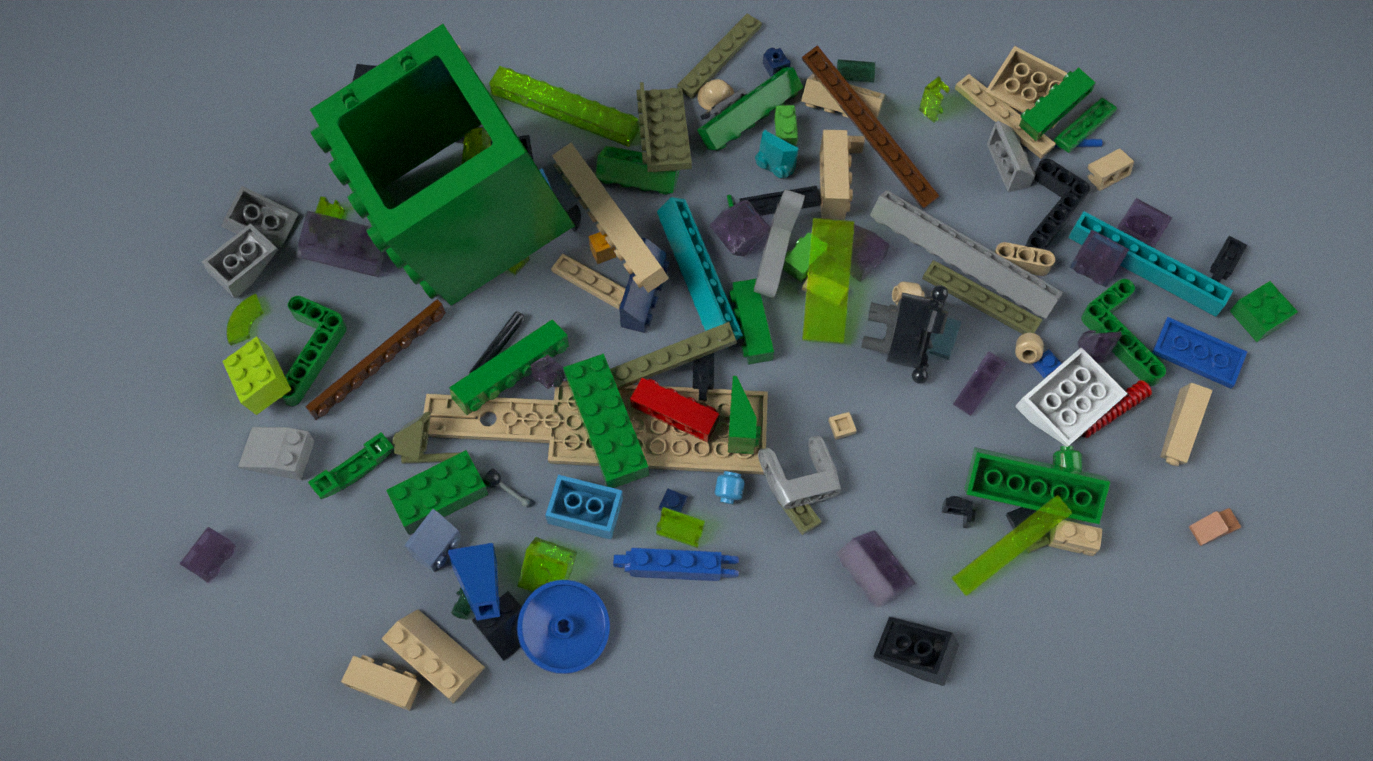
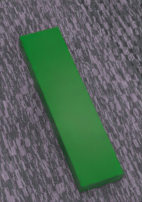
[1054,98,1117,153]

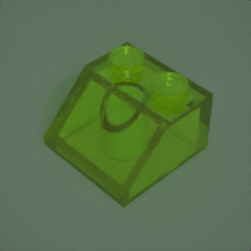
[517,537,577,592]

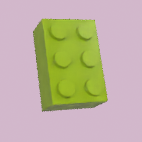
[222,336,291,415]

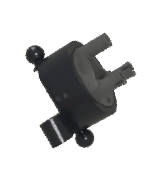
[861,285,949,384]

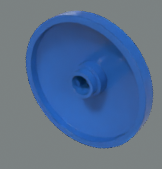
[517,580,610,674]

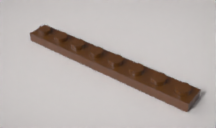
[305,299,446,420]

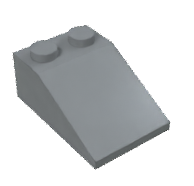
[221,185,298,249]
[202,223,278,298]
[238,427,315,480]

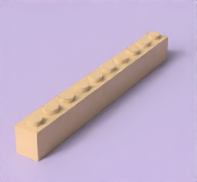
[552,143,669,293]

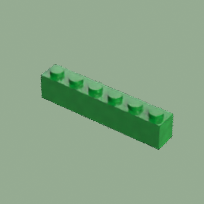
[697,67,803,151]
[449,319,569,415]

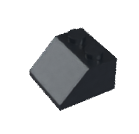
[472,591,522,661]

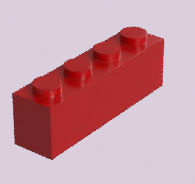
[630,378,719,443]

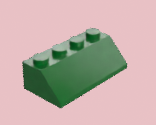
[596,145,680,195]

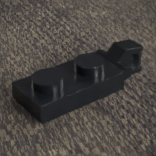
[1209,236,1248,282]
[692,353,714,401]

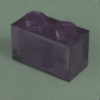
[180,527,236,583]

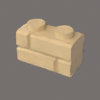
[1049,519,1102,556]

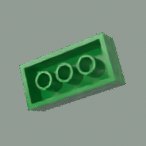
[386,450,489,535]

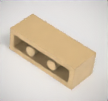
[341,655,421,711]

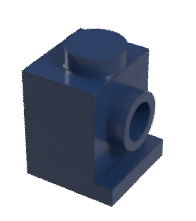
[763,47,791,77]

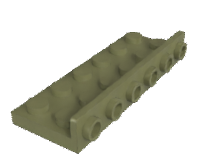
[636,82,692,172]

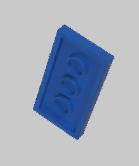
[1152,317,1247,389]

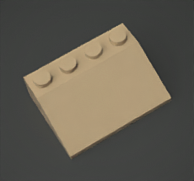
[985,46,1067,129]

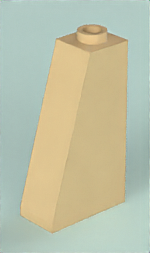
[1160,383,1213,466]

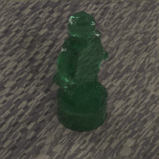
[451,587,471,620]

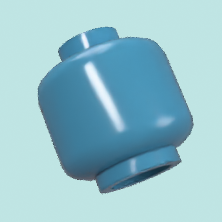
[714,471,745,504]

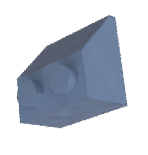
[405,509,461,572]

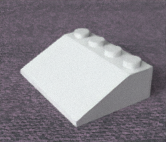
[1015,347,1127,447]

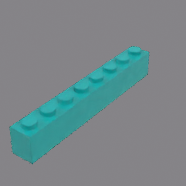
[657,197,743,349]
[1068,211,1234,317]

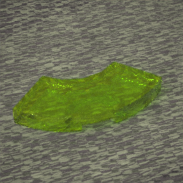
[227,294,264,346]

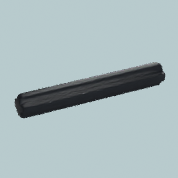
[469,311,525,374]

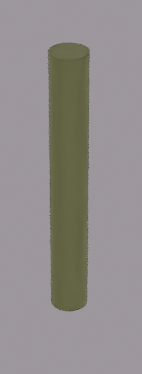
[401,452,461,464]

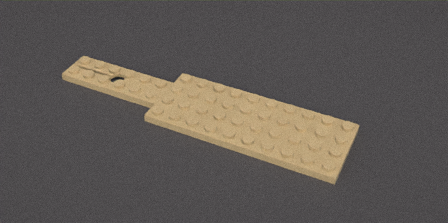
[424,381,768,475]

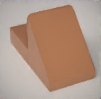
[1189,508,1241,546]

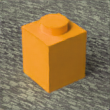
[588,232,616,264]

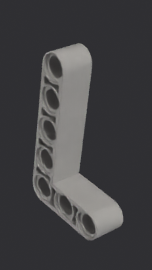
[754,189,805,298]

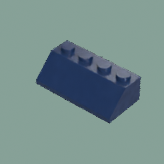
[619,237,669,333]

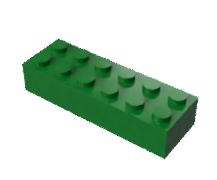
[563,353,649,488]
[964,447,1110,524]

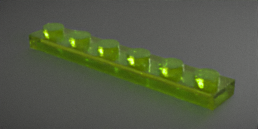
[951,495,1072,596]

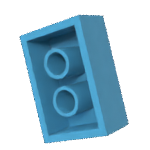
[545,475,623,540]

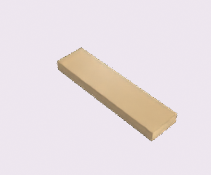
[551,253,625,310]

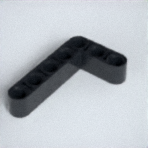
[1025,158,1090,250]

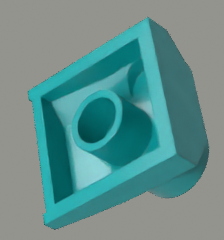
[755,130,799,178]

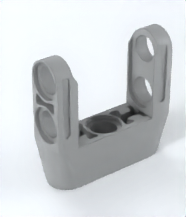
[758,435,841,509]

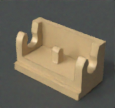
[1087,148,1134,191]

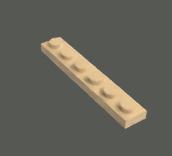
[955,74,1056,159]

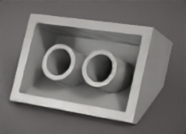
[987,121,1035,192]

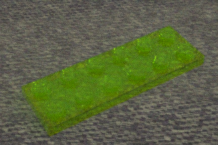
[802,218,854,344]

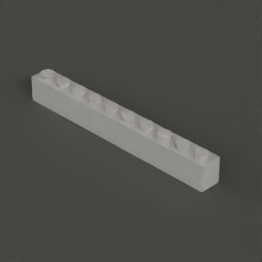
[870,190,1063,319]

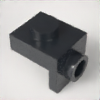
[942,496,976,528]

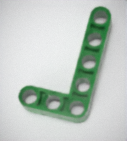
[1081,279,1166,387]
[281,295,347,406]

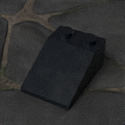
[873,616,959,686]

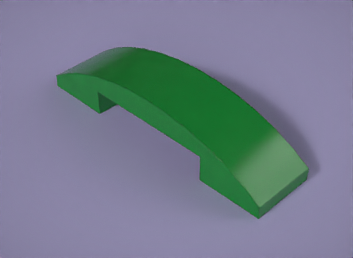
[308,432,394,499]

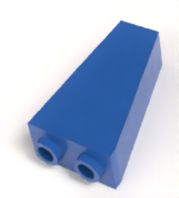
[448,543,500,620]

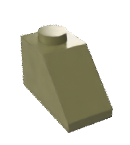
[392,412,431,460]

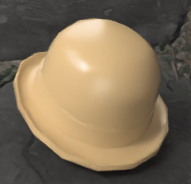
[698,79,734,110]

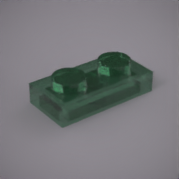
[837,59,876,83]

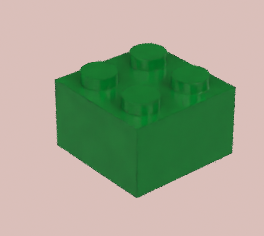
[1230,281,1298,342]

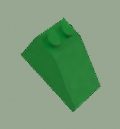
[728,376,761,454]

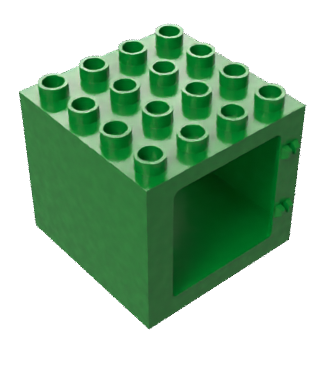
[310,24,575,306]

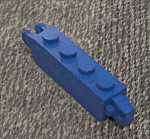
[613,548,739,581]

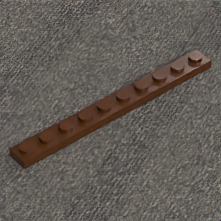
[802,45,939,209]

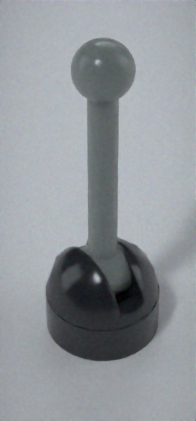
[483,468,531,507]

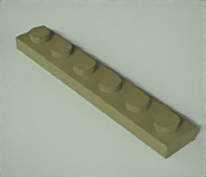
[677,13,762,99]
[922,260,1042,334]
[610,322,737,390]

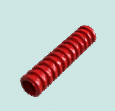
[1081,380,1152,438]

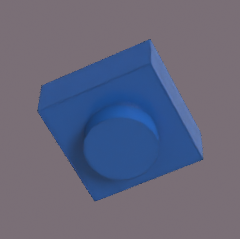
[1032,349,1062,379]

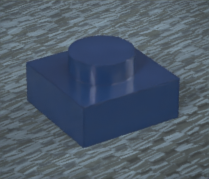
[659,488,688,518]

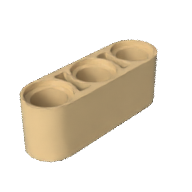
[995,242,1055,276]

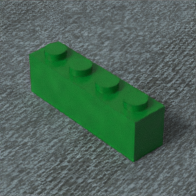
[1019,67,1096,141]
[729,278,774,365]

